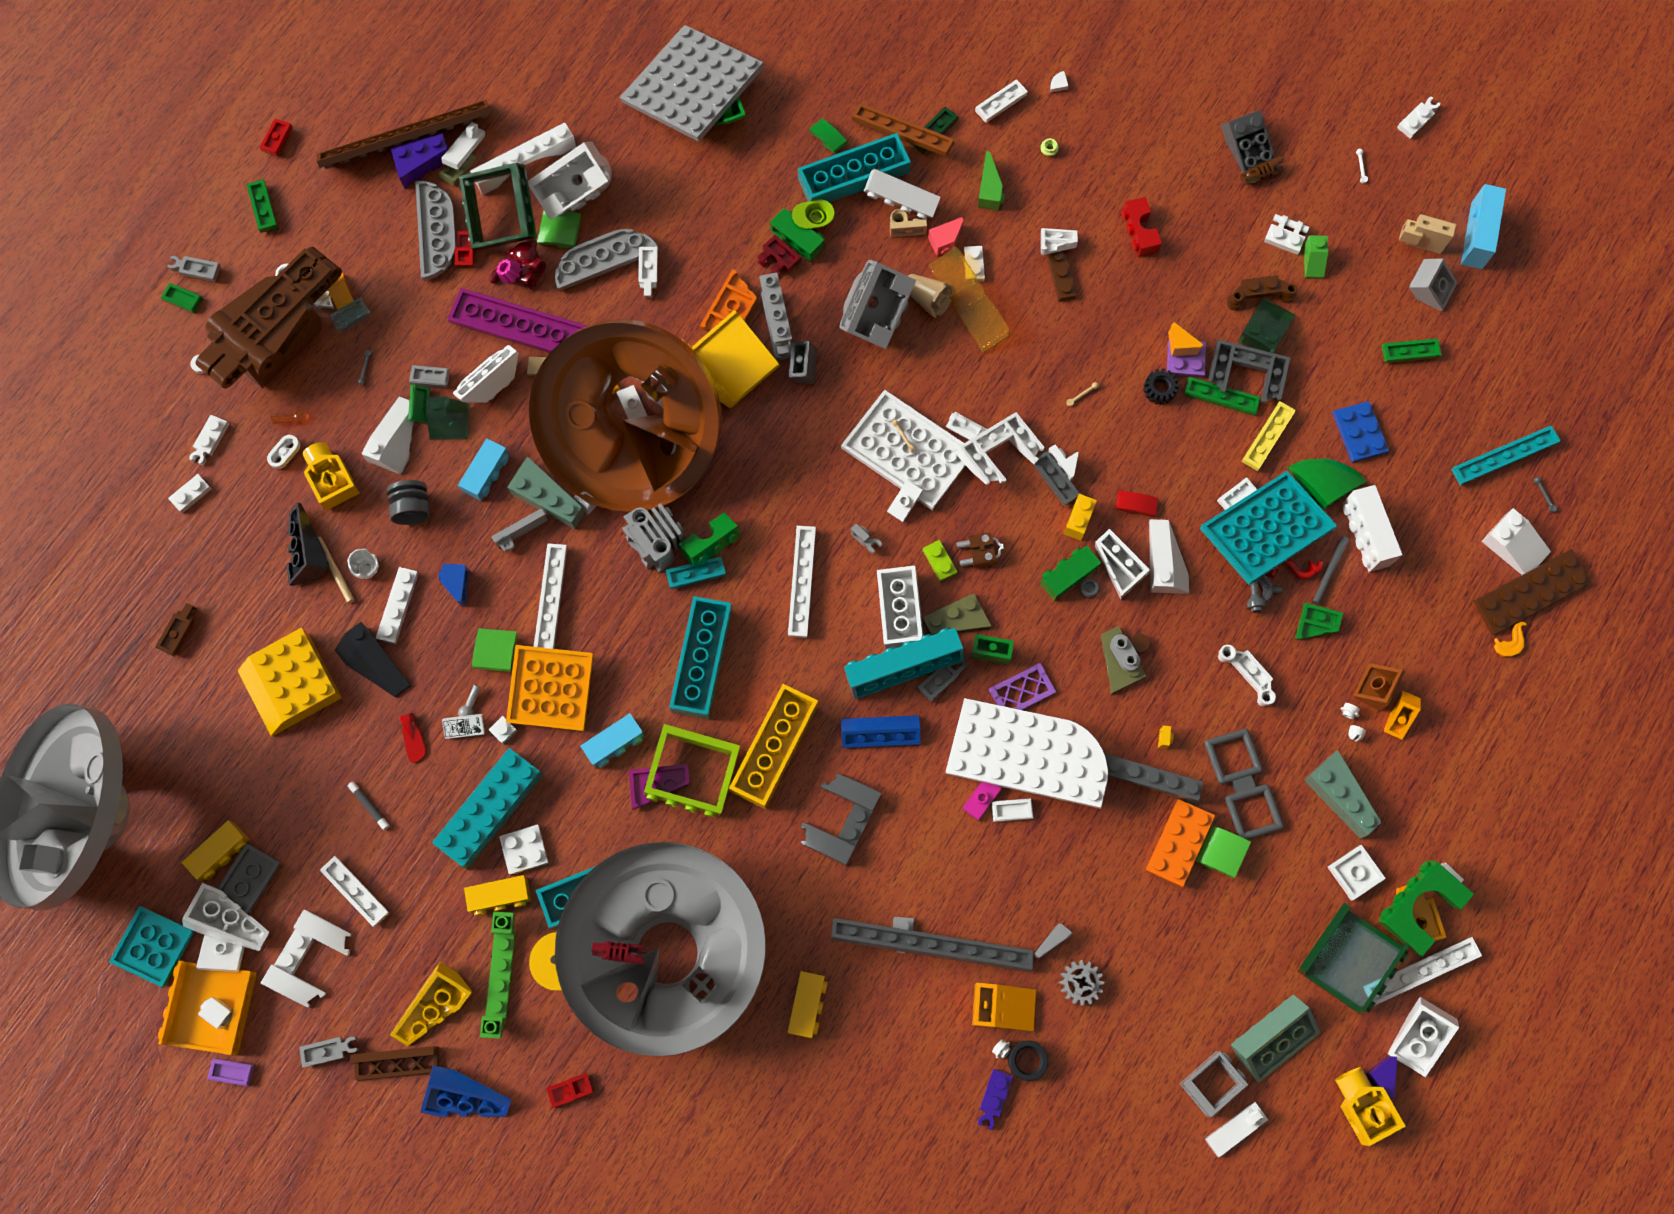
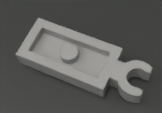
[167,256,221,282]
[299,1037,359,1068]

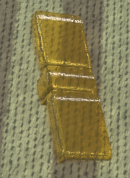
[928,245,1011,353]

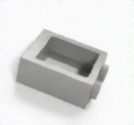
[1179,1051,1248,1117]

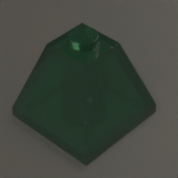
[426,396,469,440]

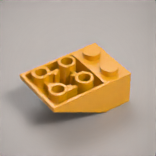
[972,983,1036,1031]

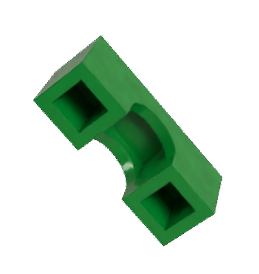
[679,513,740,568]

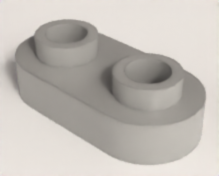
[1110,634,1140,672]

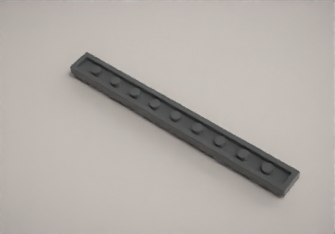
[830,918,1033,972]

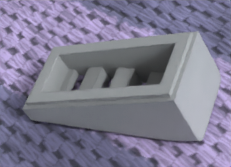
[1033,923,1073,959]

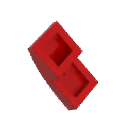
[455,231,475,266]
[1116,491,1158,517]
[546,1073,593,1108]

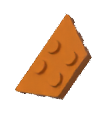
[700,269,757,330]

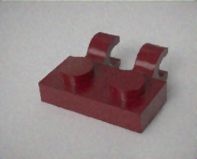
[757,235,801,276]

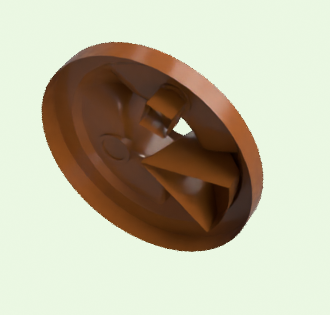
[529,319,722,512]

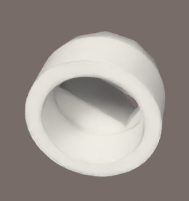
[1348,725,1366,742]

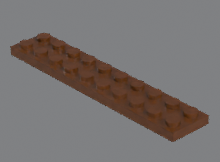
[317,100,491,169]

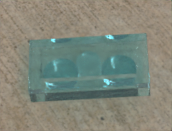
[329,297,371,332]

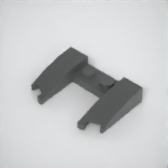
[1208,340,1290,404]
[802,773,881,866]

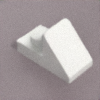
[1048,445,1078,482]

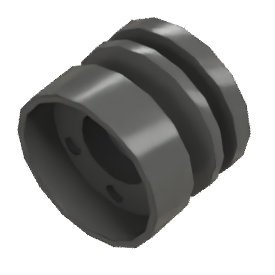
[387,480,431,525]

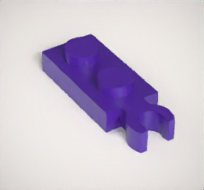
[978,1069,1013,1130]

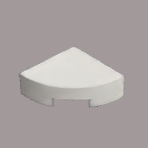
[1050,71,1068,92]

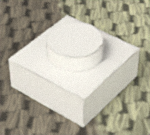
[488,716,517,744]

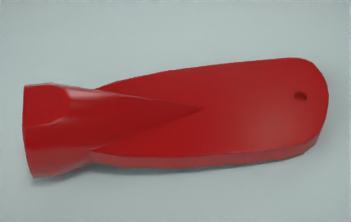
[399,713,426,763]

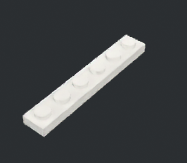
[788,526,816,638]
[534,544,568,649]
[1363,937,1482,1006]

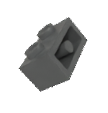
[789,341,817,384]

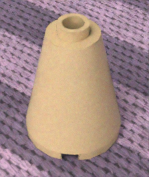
[907,274,954,318]

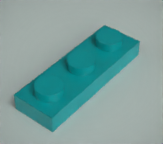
[666,556,726,590]

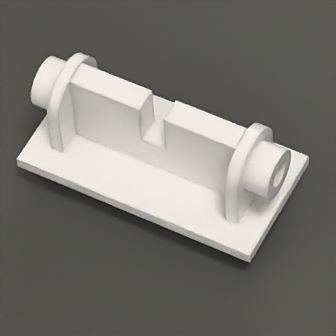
[946,412,987,440]

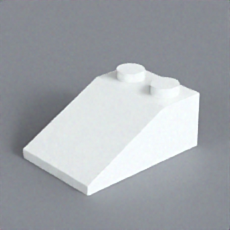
[1481,508,1551,575]
[1388,997,1459,1077]

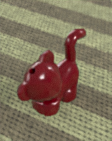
[489,238,546,289]

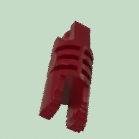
[591,941,648,965]

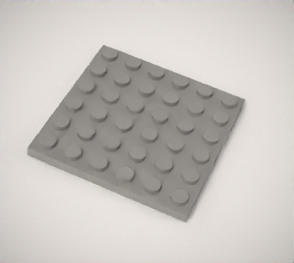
[619,25,764,142]

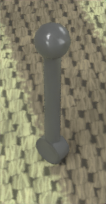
[358,350,372,385]
[1534,477,1557,513]

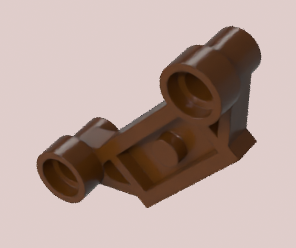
[1227,275,1297,310]

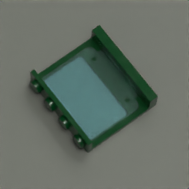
[1297,903,1409,1015]

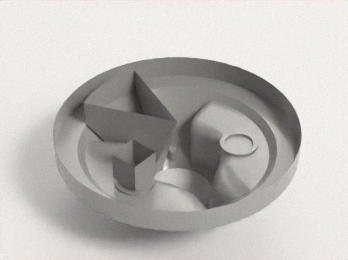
[0,704,129,911]
[555,842,766,1056]

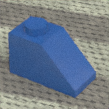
[439,564,470,607]

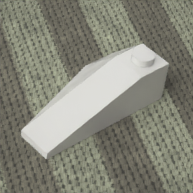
[362,397,414,475]
[1149,519,1189,594]
[182,883,269,951]

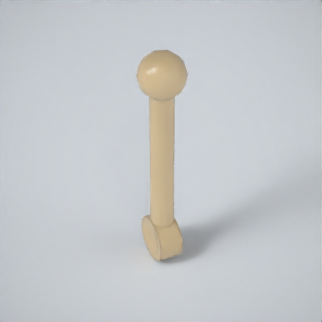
[1066,382,1099,407]
[892,419,915,453]

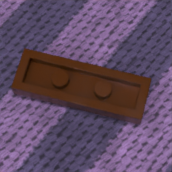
[1046,250,1077,302]

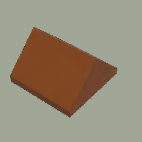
[1353,663,1404,711]

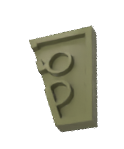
[922,593,991,635]
[1100,626,1146,694]

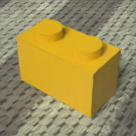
[1064,494,1097,541]

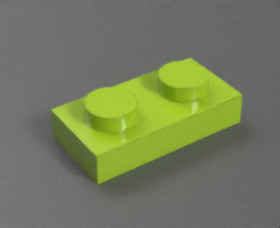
[922,540,957,582]

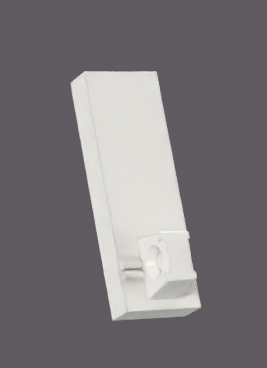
[442,122,485,170]
[1205,1102,1268,1157]

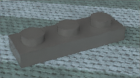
[1032,451,1080,507]

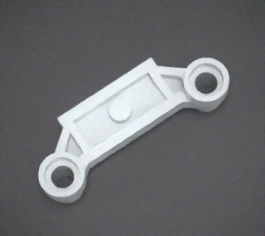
[1218,645,1276,707]

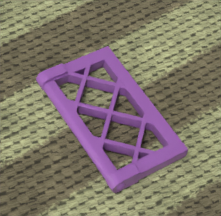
[989,663,1056,710]

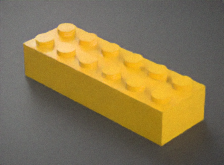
[729,684,818,810]

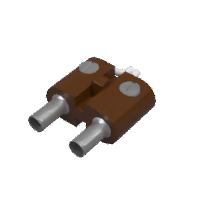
[956,532,1004,568]

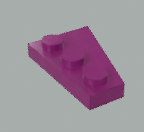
[629,764,690,810]

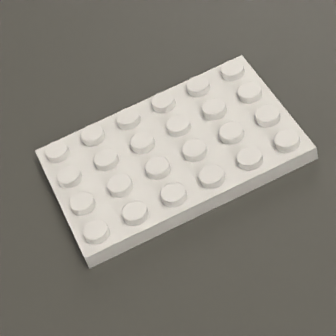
[841,390,966,510]

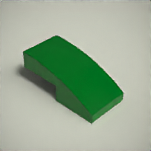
[809,118,847,154]

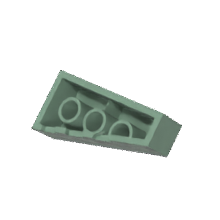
[507,457,585,529]
[1304,750,1381,839]

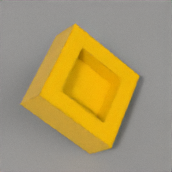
[1158,725,1174,749]

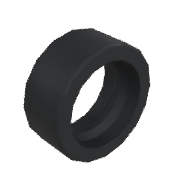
[1008,1041,1048,1081]

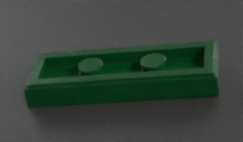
[910,107,958,155]

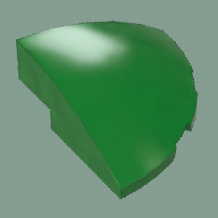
[1288,458,1367,509]

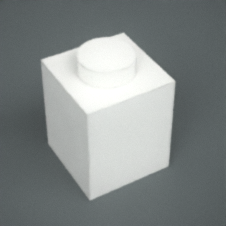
[198,997,233,1030]

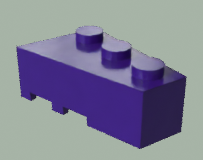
[391,133,449,189]

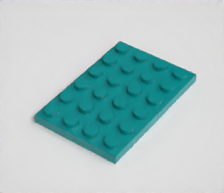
[1200,471,1337,585]

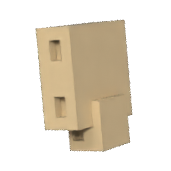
[1399,214,1456,254]

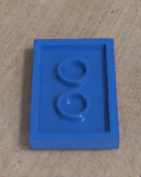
[1332,401,1389,463]

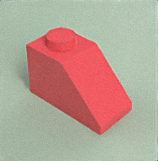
[928,217,963,256]

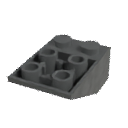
[1220,110,1275,173]

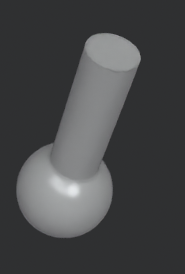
[458,685,481,716]

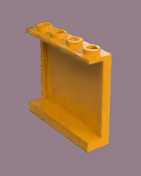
[158,961,257,1056]

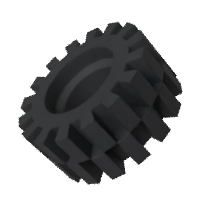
[1143,368,1179,405]

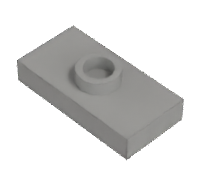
[409,365,450,388]

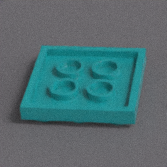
[109,906,195,988]

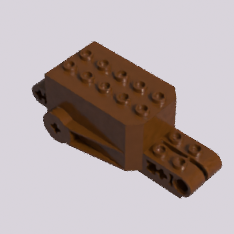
[195,247,342,389]

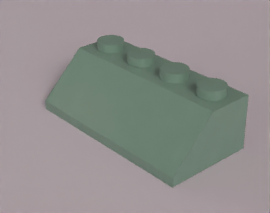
[1231,994,1320,1083]

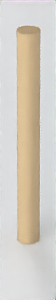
[318,537,355,603]

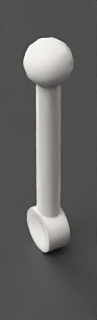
[1356,149,1368,184]

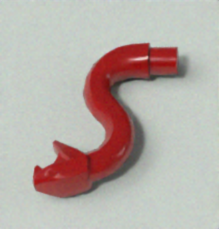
[1267,559,1323,579]

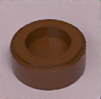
[1130,633,1150,654]

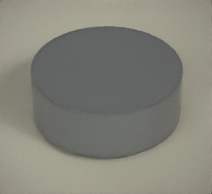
[1079,578,1099,598]

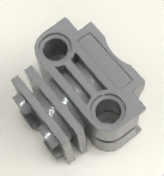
[622,503,685,573]

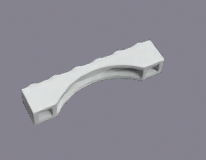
[470,123,576,195]

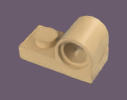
[890,209,927,237]

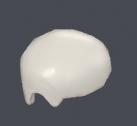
[347,548,379,579]

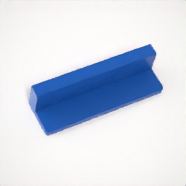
[841,715,920,748]

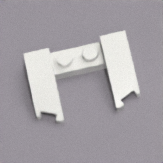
[956,412,1045,485]
[261,910,352,1008]

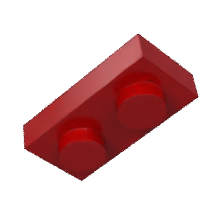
[259,118,293,157]

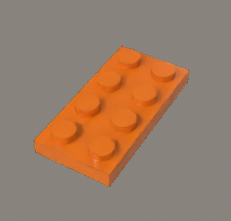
[1146,799,1215,888]

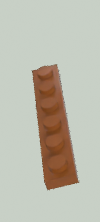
[852,103,954,157]

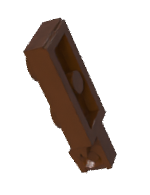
[155,603,197,657]

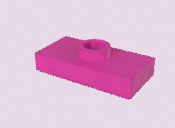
[962,782,1001,821]

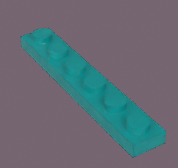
[1451,425,1560,486]

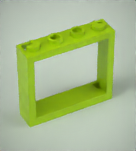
[643,724,740,818]

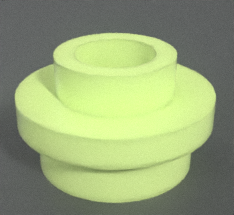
[1041,138,1059,156]

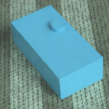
[1461,184,1506,269]

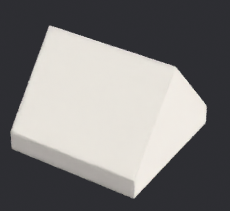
[574,492,597,515]

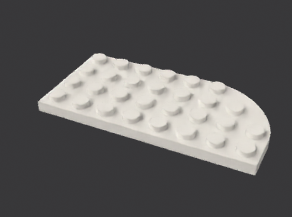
[945,698,1108,809]

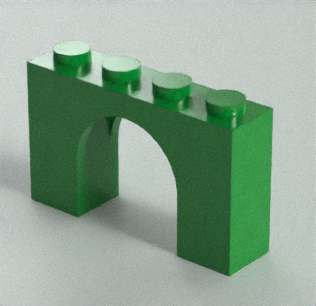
[1378,860,1474,956]

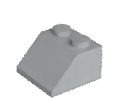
[1409,259,1458,311]

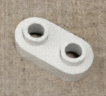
[267,435,300,469]

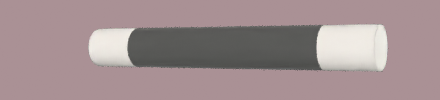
[347,781,390,830]

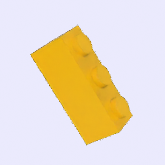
[181,820,250,882]
[464,875,531,916]
[788,971,828,1039]

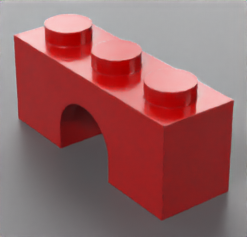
[1121,197,1162,257]

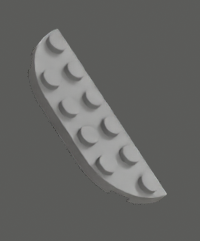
[415,181,456,281]
[555,229,659,292]

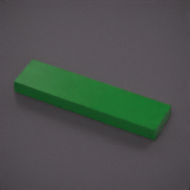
[1184,377,1261,416]

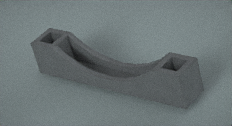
[1104,753,1203,804]

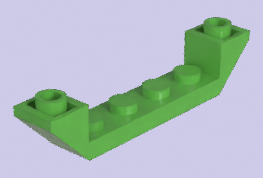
[480,912,516,1039]

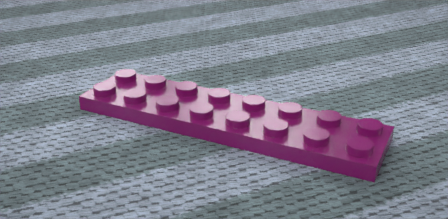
[448,288,587,353]

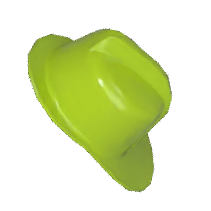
[792,199,834,229]

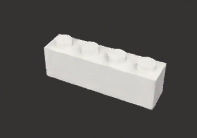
[864,169,940,220]

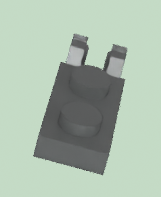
[917,662,969,702]

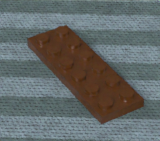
[1473,549,1591,635]

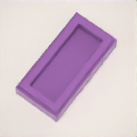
[207,1058,255,1086]

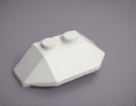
[453,345,519,403]

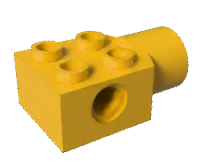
[303,442,360,511]
[1335,1067,1405,1146]

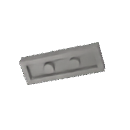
[491,508,548,553]

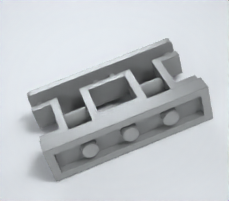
[759,273,792,361]

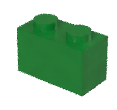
[971,634,1014,665]

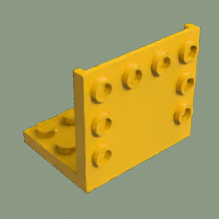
[682,310,781,409]

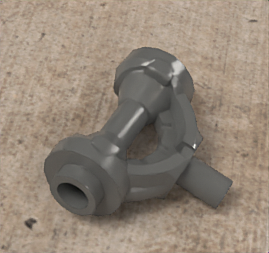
[1247,575,1282,613]

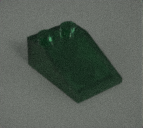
[1237,298,1295,353]

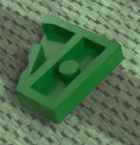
[1295,603,1343,640]

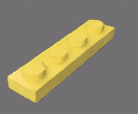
[1241,401,1296,471]

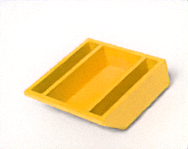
[238,627,342,737]

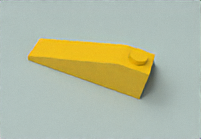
[390,962,472,1046]

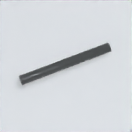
[1312,536,1349,605]

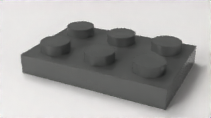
[217,843,282,915]

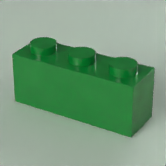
[770,208,825,263]
[1040,546,1101,601]

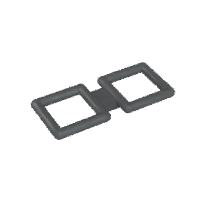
[1204,729,1284,840]

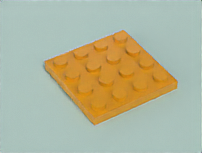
[506,645,594,731]

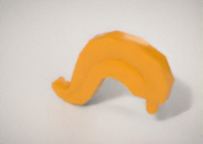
[1494,622,1527,657]

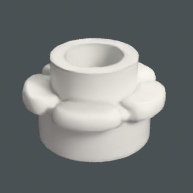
[1341,703,1360,719]
[992,1039,1011,1059]

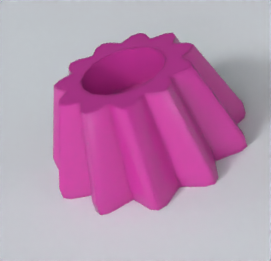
[496,259,522,284]

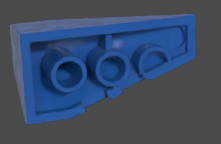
[420,1065,511,1117]

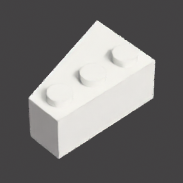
[1095,529,1150,599]

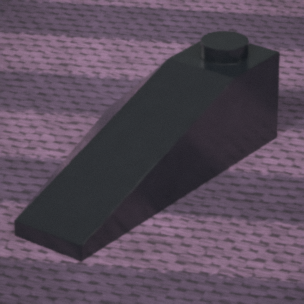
[287,503,329,586]
[335,622,411,697]

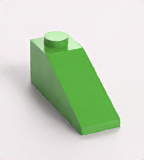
[978,151,1005,211]

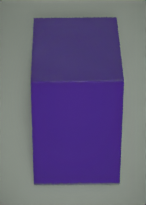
[1365,1056,1397,1099]

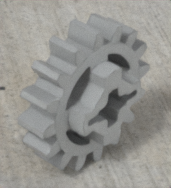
[1059,960,1104,1006]

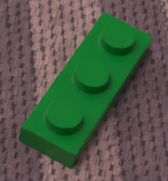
[246,179,278,233]
[1381,338,1441,363]

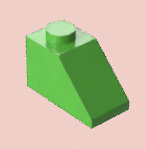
[1304,235,1328,279]

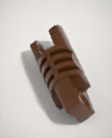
[1240,156,1284,184]

